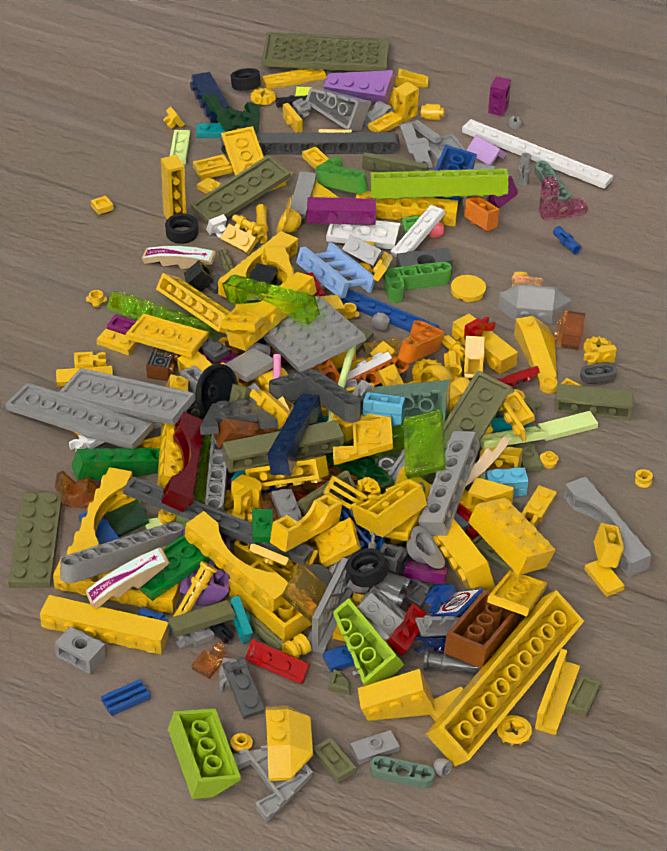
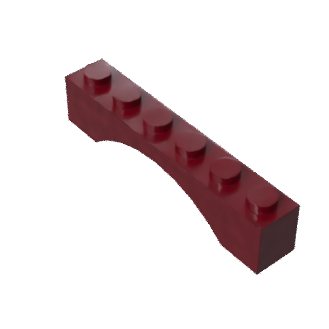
[161,411,204,512]

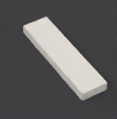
[390,205,446,257]

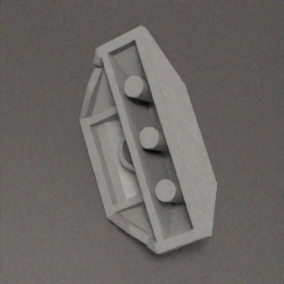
[498,285,572,324]

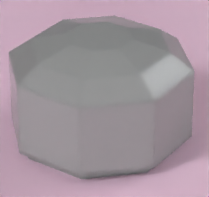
[371,312,390,331]

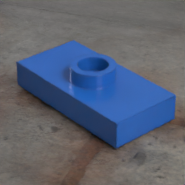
[323,645,355,673]

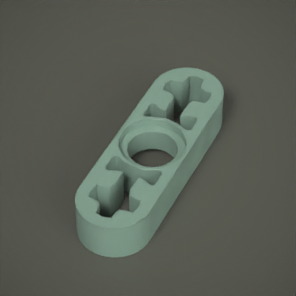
[370,756,435,788]

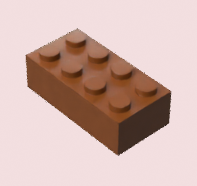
[444,590,521,669]

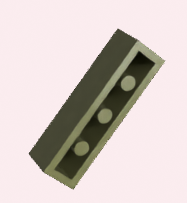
[554,384,633,420]

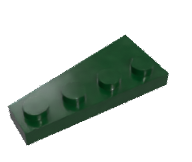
[324,439,394,494]

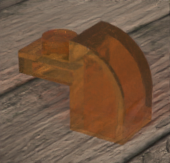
[55,471,100,508]

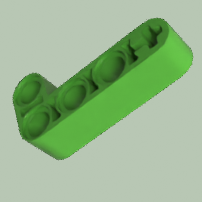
[315,157,369,194]
[384,262,452,303]

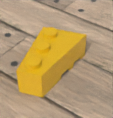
[358,669,435,721]

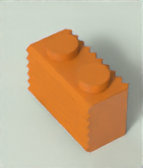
[464,196,499,231]

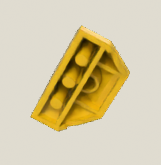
[265,705,313,781]

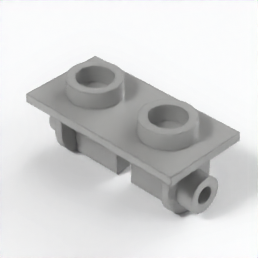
[415,615,460,637]

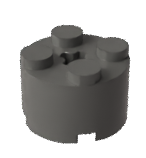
[376,571,410,609]

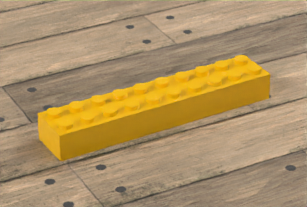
[426,590,584,767]

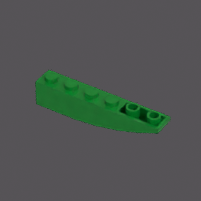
[71,448,160,480]

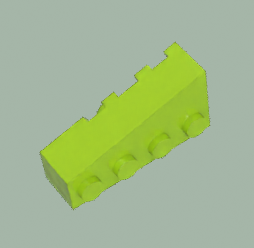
[333,598,405,686]

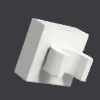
[206,214,227,238]

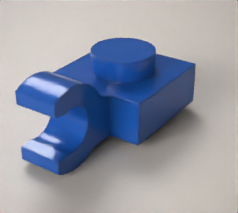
[425,584,456,613]

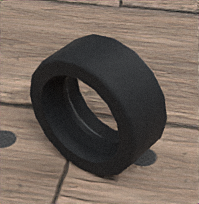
[230,68,261,91]
[165,213,198,244]
[346,548,388,587]

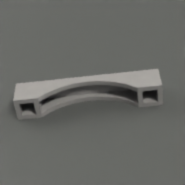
[564,476,652,577]

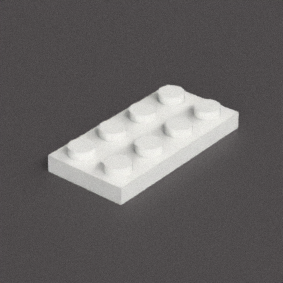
[326,220,400,249]

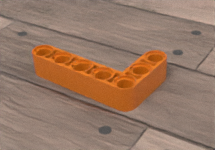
[310,356,409,387]

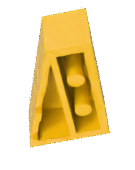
[351,479,427,538]

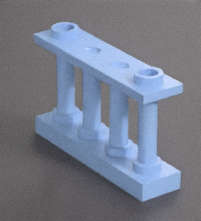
[296,242,375,299]

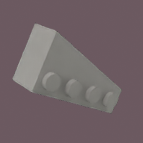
[306,88,372,131]

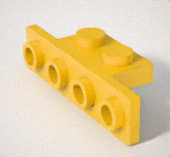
[499,391,535,441]

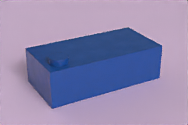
[434,145,477,206]

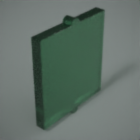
[106,499,149,537]

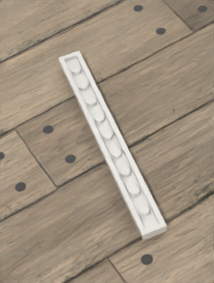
[462,119,613,189]

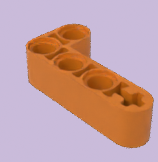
[398,320,445,363]

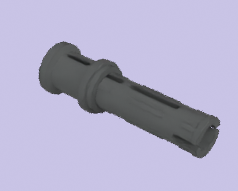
[423,650,480,674]

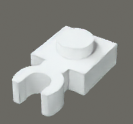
[69,434,104,452]

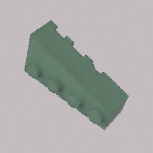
[372,380,450,424]

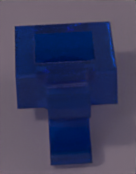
[414,636,446,653]

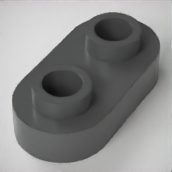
[580,363,617,383]

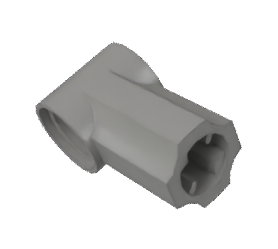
[364,101,394,127]

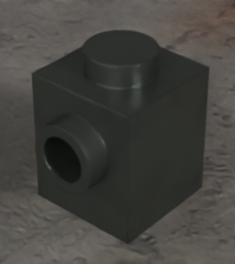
[184,260,214,292]

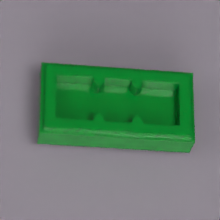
[252,509,273,543]

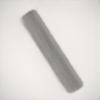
[412,120,441,144]

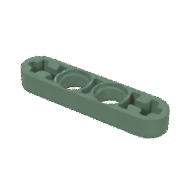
[534,161,570,206]

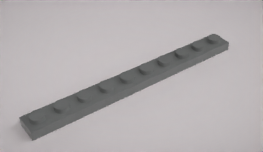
[123,477,313,566]

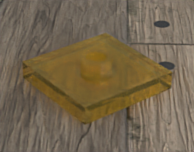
[281,563,328,623]

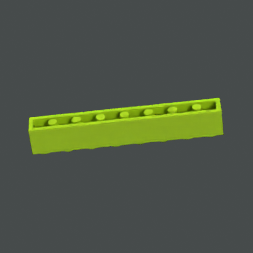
[370,168,508,200]

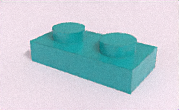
[196,123,225,138]

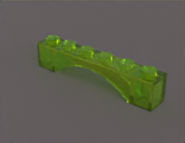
[222,274,320,325]

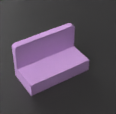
[467,135,507,166]

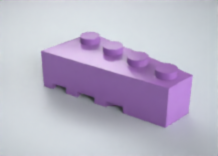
[324,70,395,105]

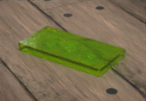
[403,410,446,479]

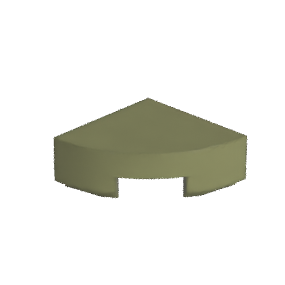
[328,669,350,695]

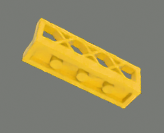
[535,649,580,735]

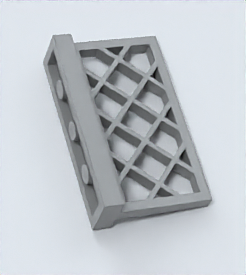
[307,558,353,654]

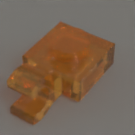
[192,642,226,679]

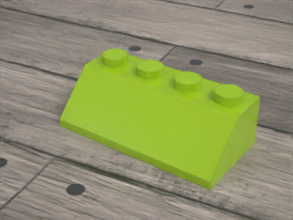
[168,708,241,799]

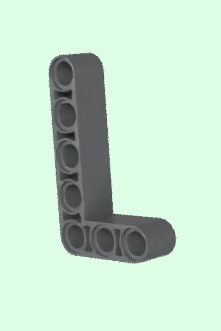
[269,369,360,423]

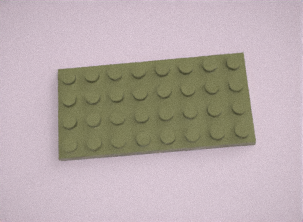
[261,32,389,72]

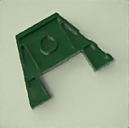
[202,93,260,133]

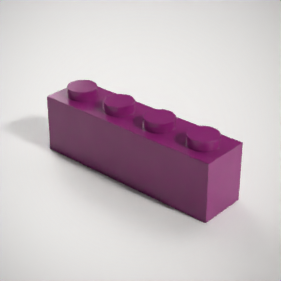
[307,197,376,225]

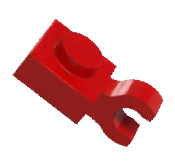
[464,317,496,340]

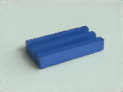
[101,679,151,716]

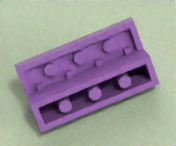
[180,529,230,606]

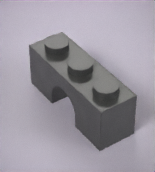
[396,247,453,274]

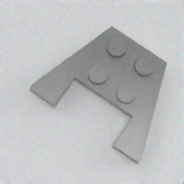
[233,745,313,822]

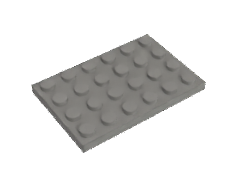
[262,295,366,372]

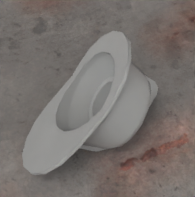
[406,526,445,569]

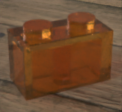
[555,310,585,350]

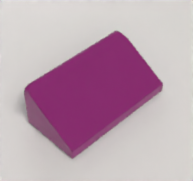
[488,176,518,208]
[404,560,448,585]

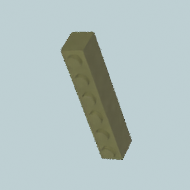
[222,420,344,473]

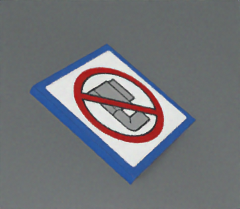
[431,588,484,618]

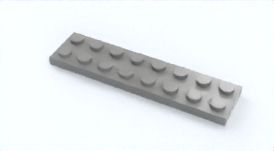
[59,368,196,425]
[5,382,154,449]

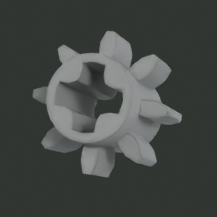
[292,98,311,119]

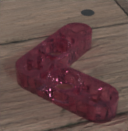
[539,176,588,220]

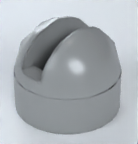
[509,115,522,129]
[433,758,453,778]

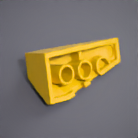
[514,316,557,383]

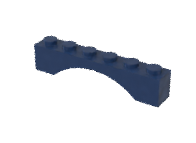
[267,393,323,475]

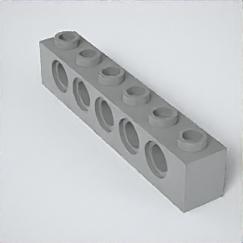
[418,431,480,536]

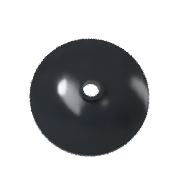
[195,364,238,418]

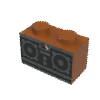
[146,347,180,381]

